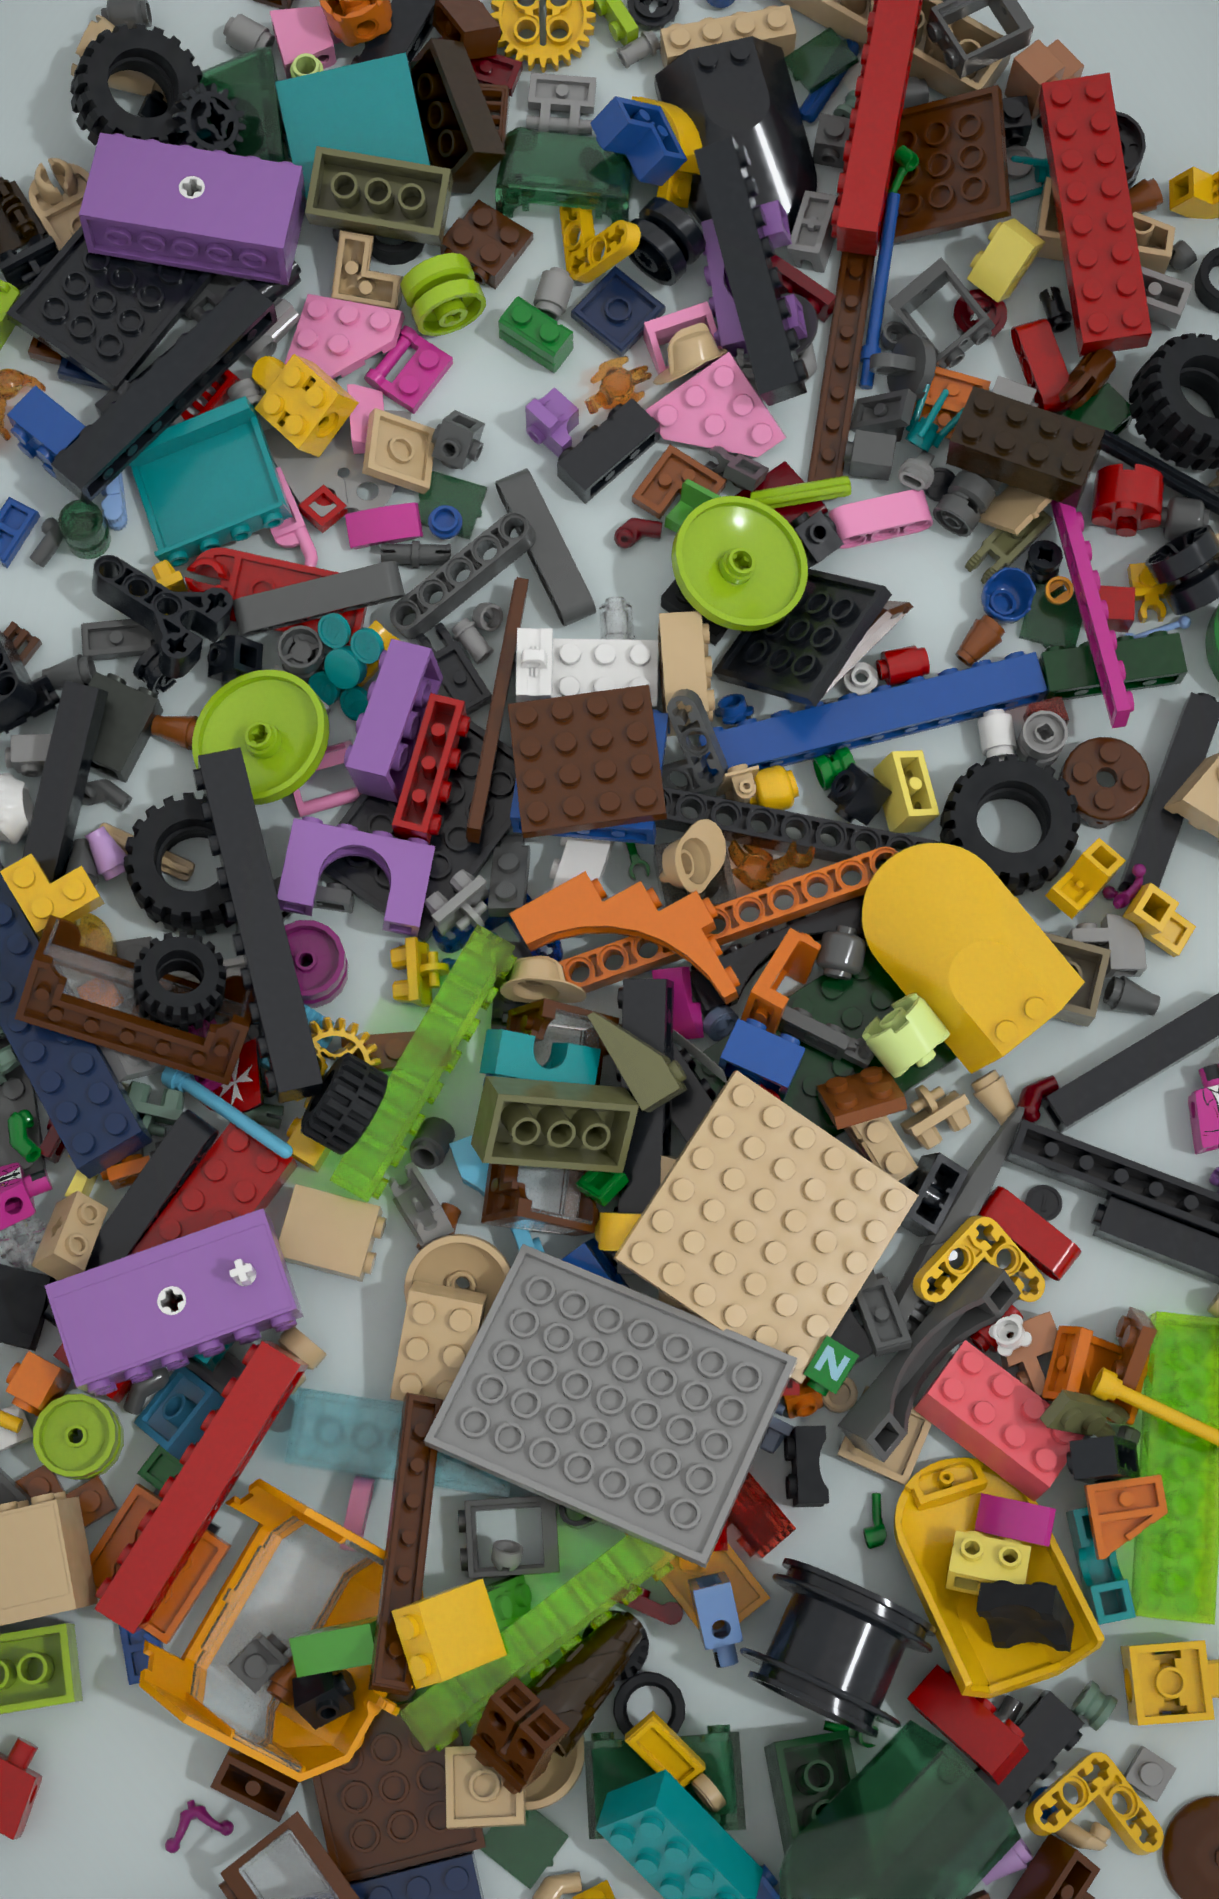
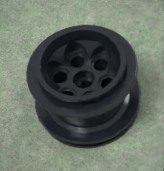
[740,1558,937,1738]

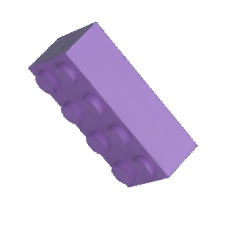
[344,639,443,803]

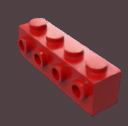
[392,693,471,845]

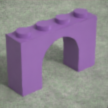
[701,200,807,357]
[277,816,435,937]

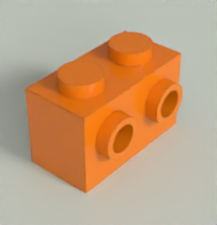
[6,1351,73,1416]

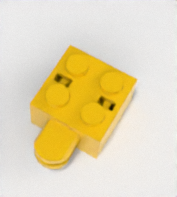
[252,354,359,457]
[1120,1640,1219,1726]

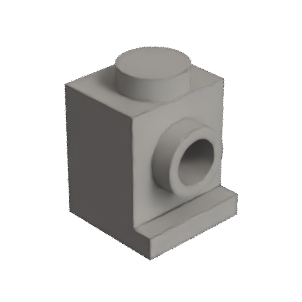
[5,734,52,777]

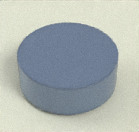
[703,1005,739,1041]

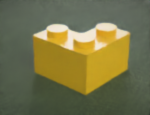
[0,853,105,938]

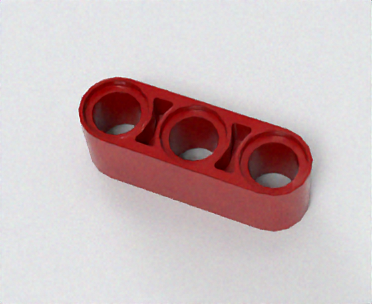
[1011,318,1069,413]
[978,1186,1082,1281]

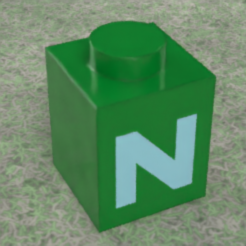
[804,1336,860,1397]

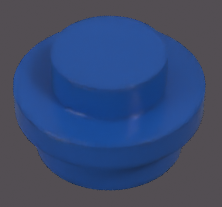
[428,505,463,539]

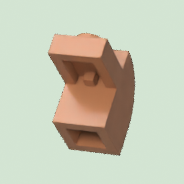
[1001,1311,1058,1397]

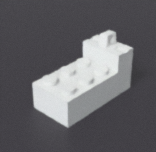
[516,628,658,710]

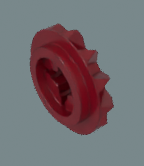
[953,289,1007,338]

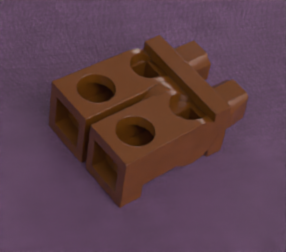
[469,1676,570,1794]

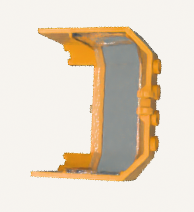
[139,1478,424,1782]

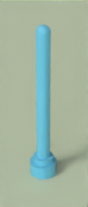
[161,1066,293,1159]

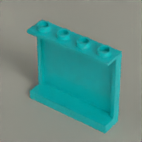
[275,52,430,203]
[129,396,293,567]

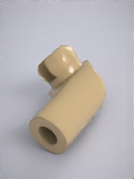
[1054,1821,1111,1851]

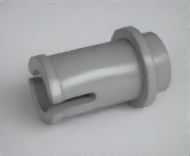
[616,30,661,68]
[452,618,494,664]

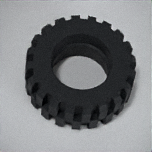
[70,23,205,146]
[1129,333,1219,471]
[939,754,1080,896]
[124,792,235,935]

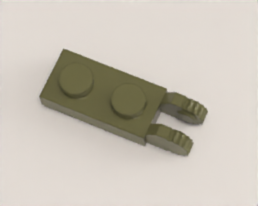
[965,510,1053,585]
[1040,1390,1130,1437]

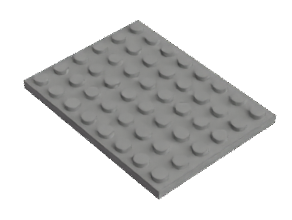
[424,1244,797,1568]

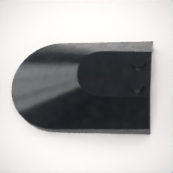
[654,36,817,235]

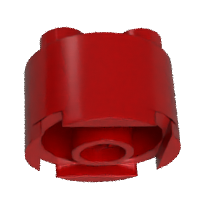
[1091,464,1164,537]

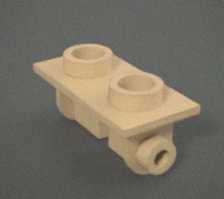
[716,764,760,803]

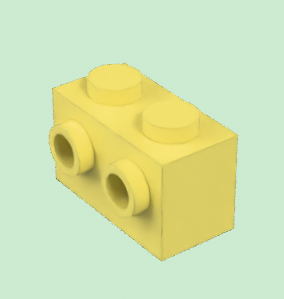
[967,218,1046,302]
[873,750,940,833]
[946,1530,1031,1596]

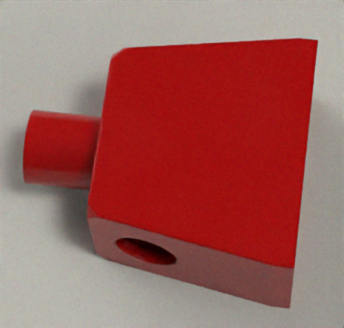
[0,1737,43,1840]

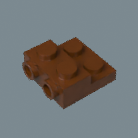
[440,199,533,289]

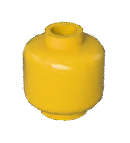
[748,765,799,810]

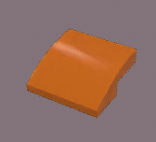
[911,366,991,440]

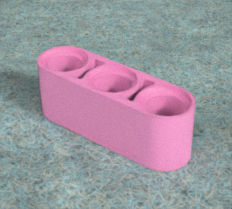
[829,489,933,549]

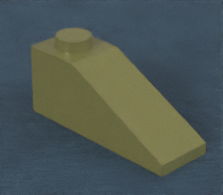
[587,1012,688,1112]

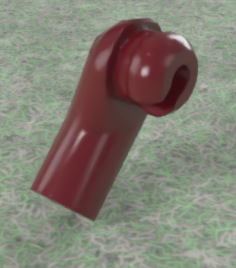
[614,518,663,548]

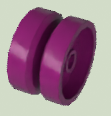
[285,920,348,1008]

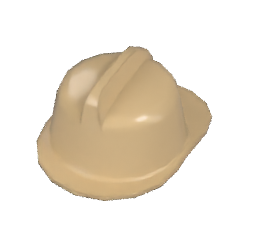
[653,323,728,385]
[659,819,726,894]
[500,956,587,1003]

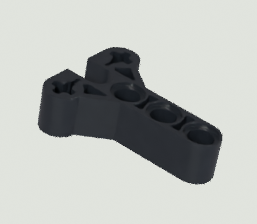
[92,555,233,679]

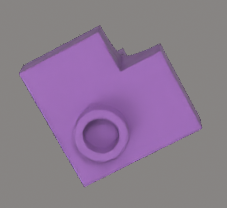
[525,387,579,458]

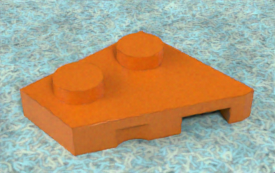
[1084,1474,1168,1560]

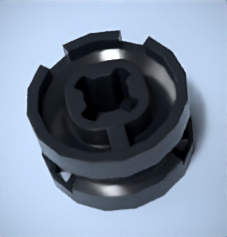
[133,643,177,695]

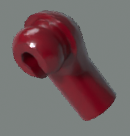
[1017,1075,1059,1123]

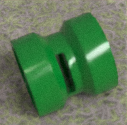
[812,746,855,791]

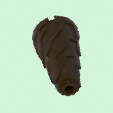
[526,1612,643,1757]

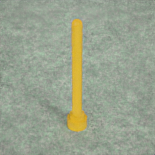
[1090,1367,1219,1446]

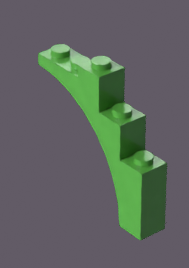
[289,1575,532,1678]

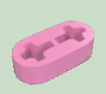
[340,1475,375,1550]

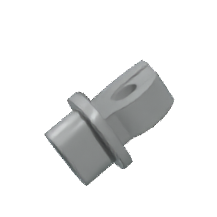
[899,450,935,491]

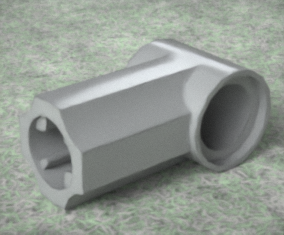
[244,297,300,362]

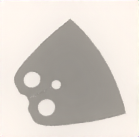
[263,410,411,517]

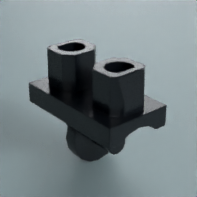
[0,233,59,290]

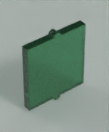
[785,27,859,94]
[418,471,488,540]
[1019,582,1082,649]
[480,1810,569,1890]

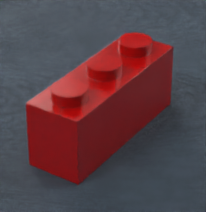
[907,1664,1029,1786]

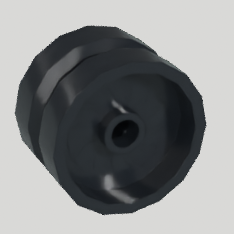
[628,197,706,286]

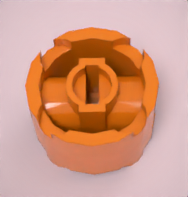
[320,0,392,47]

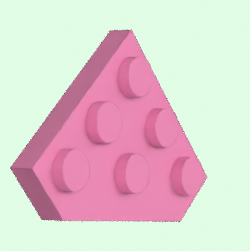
[284,294,405,379]
[645,351,786,457]

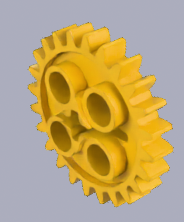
[491,0,596,73]

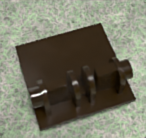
[0,177,47,254]

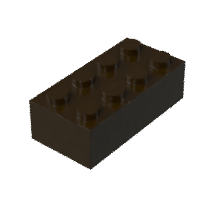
[409,38,506,194]
[946,386,1105,508]

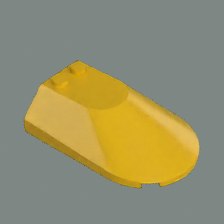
[862,843,1085,1074]
[894,1458,1105,1699]

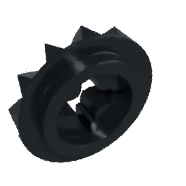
[627,0,679,30]

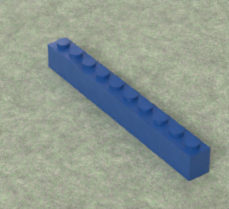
[698,651,1048,776]

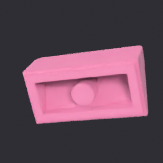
[347,384,384,454]

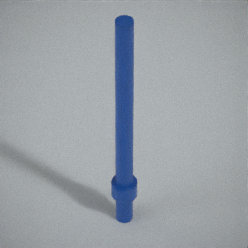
[859,192,900,390]

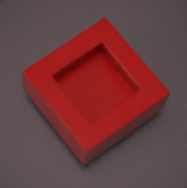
[298,484,348,533]

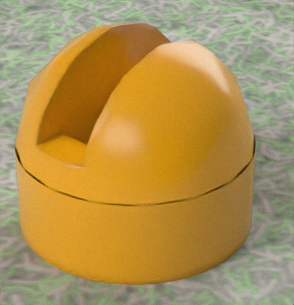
[1045,576,1074,605]

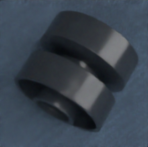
[1145,525,1219,615]

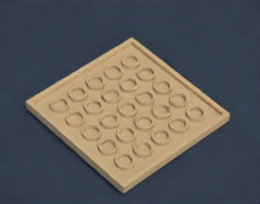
[613,1070,919,1384]

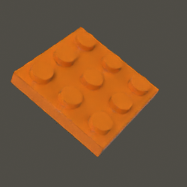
[90,1484,232,1644]

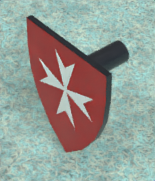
[200,1038,276,1113]

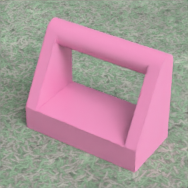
[643,301,723,375]
[293,740,361,817]

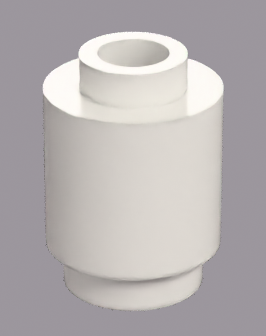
[977,709,1017,761]

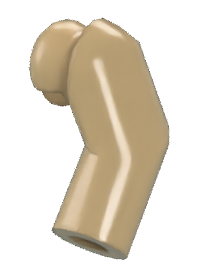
[532,1871,582,1899]

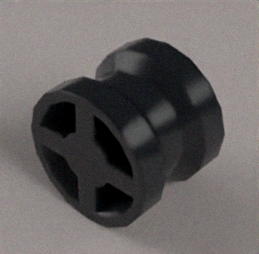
[1024,540,1063,584]

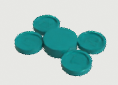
[308,613,384,721]

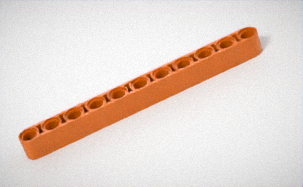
[558,846,898,993]

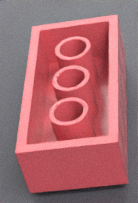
[914,1340,1085,1502]

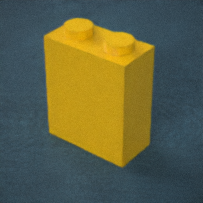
[391,1578,507,1689]

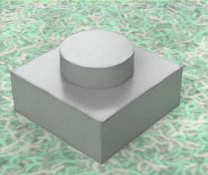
[1123,1746,1177,1802]

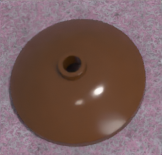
[1162,1795,1219,1899]

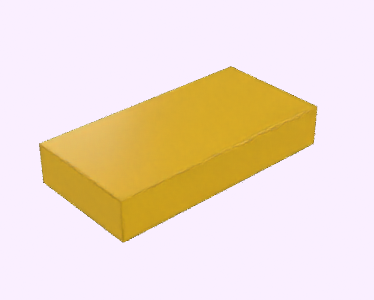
[625,1710,706,1788]

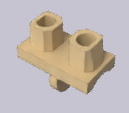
[900,1084,971,1150]

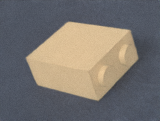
[278,1184,387,1282]

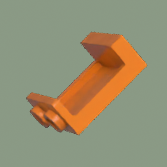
[741,928,822,1034]
[1041,1326,1150,1425]

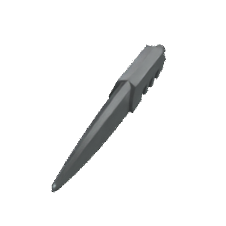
[894,1106,1025,1335]

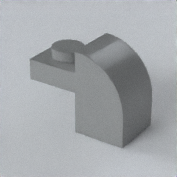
[1066,914,1147,978]

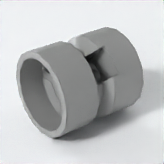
[1015,710,1068,769]

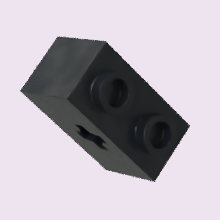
[901,1152,969,1237]
[1067,1435,1140,1484]

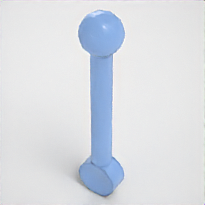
[1124,615,1191,639]

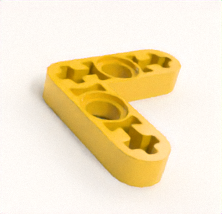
[559,190,641,284]
[913,1215,1045,1302]
[1025,1752,1164,1855]

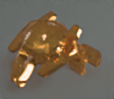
[584,356,652,414]
[0,368,46,441]
[728,839,816,891]

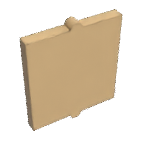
[979,485,1052,535]

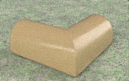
[331,230,403,310]

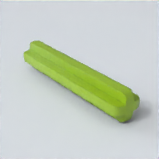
[750,476,852,508]

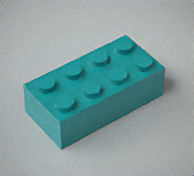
[596,1769,763,1899]

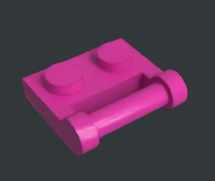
[364,325,453,414]

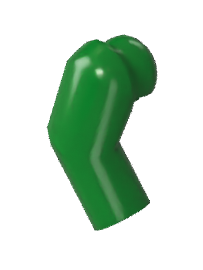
[8,1109,41,1163]

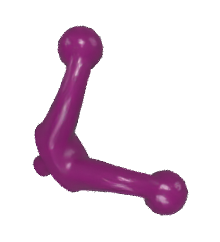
[1102,863,1146,909]
[165,1800,234,1853]

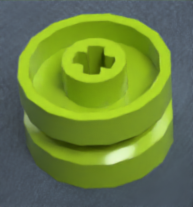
[400,253,486,336]
[33,1394,124,1480]

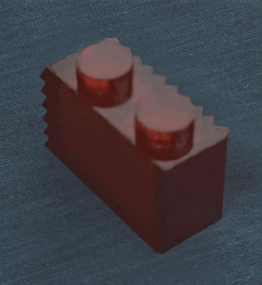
[726,1472,796,1559]

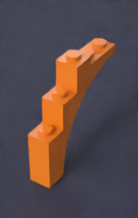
[509,871,741,1005]

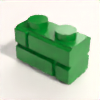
[498,296,574,373]

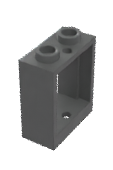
[926,0,1034,79]
[888,257,996,369]
[458,1496,560,1579]

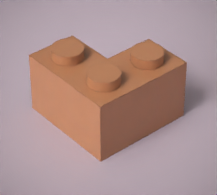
[1004,39,1084,120]

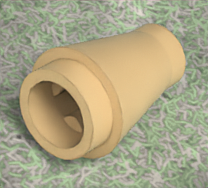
[971,1070,1016,1126]

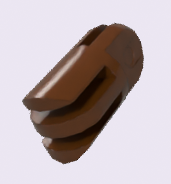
[1059,349,1116,411]

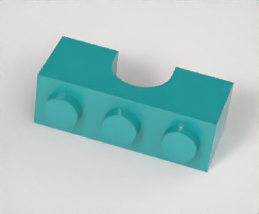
[479,1029,601,1085]
[1066,1507,1136,1625]

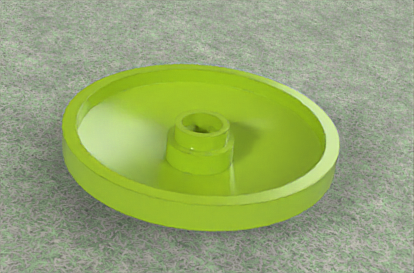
[671,496,808,631]
[192,670,329,805]

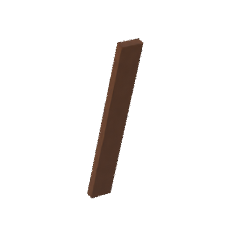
[807,251,875,482]
[466,577,529,844]
[369,1392,443,1696]

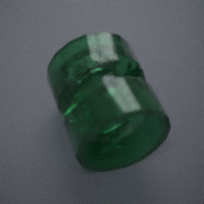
[58,500,111,560]

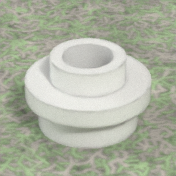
[843,662,878,696]

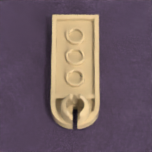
[29,158,89,251]

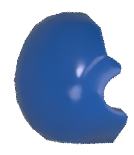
[981,567,1036,623]

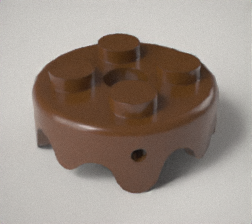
[1058,737,1150,829]

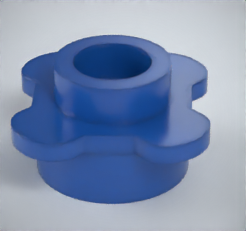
[714,694,754,725]

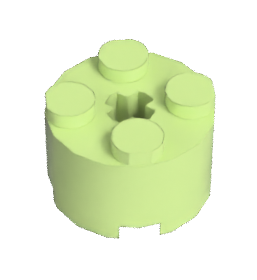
[862,993,950,1078]

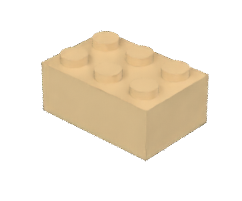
[658,611,715,736]
[390,1280,488,1402]

